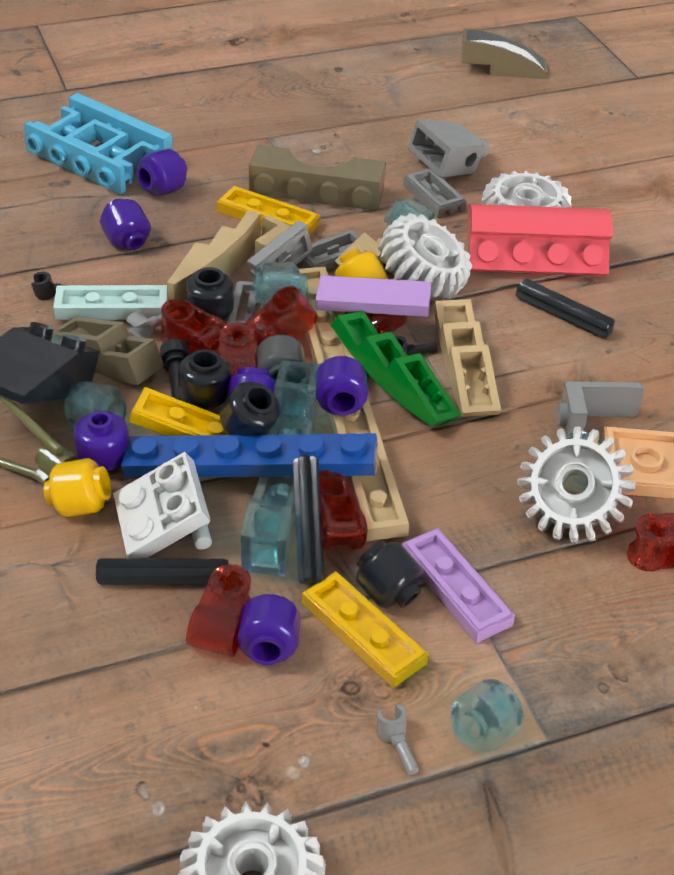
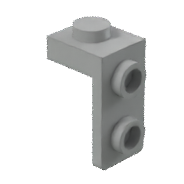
[556,381,644,439]

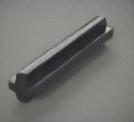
[516,279,615,338]
[293,455,325,585]
[96,558,230,585]

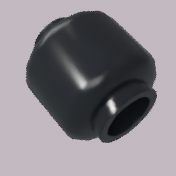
[186,267,234,324]
[178,349,231,410]
[220,381,280,436]
[356,541,423,608]

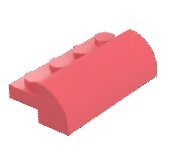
[467,204,613,276]

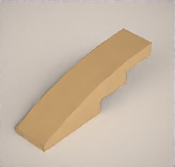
[167,210,261,311]
[433,299,501,417]

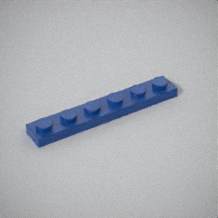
[121,433,378,478]

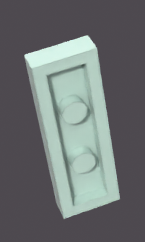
[53,285,168,321]

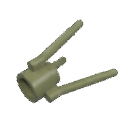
[0,395,79,486]

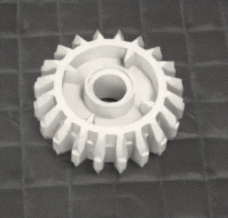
[481,170,572,207]
[378,213,473,301]
[517,427,636,543]
[178,801,326,875]

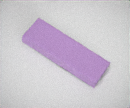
[315,275,431,317]
[402,528,515,643]

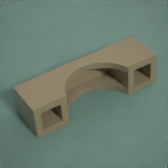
[249,145,386,211]

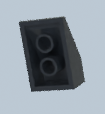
[0,322,100,404]

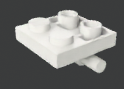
[113,452,212,558]

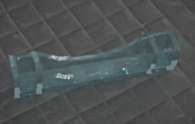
[241,360,320,577]

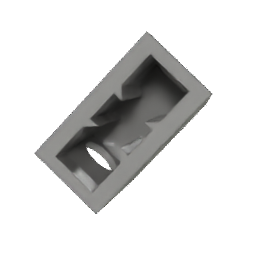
[408,119,489,178]

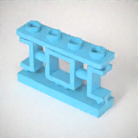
[24,93,173,194]

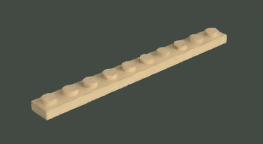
[290,267,409,541]

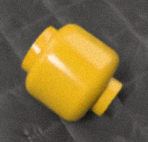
[334,248,388,279]
[43,458,111,518]

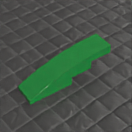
[330,311,462,427]

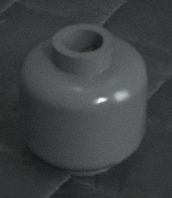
[255,335,307,392]

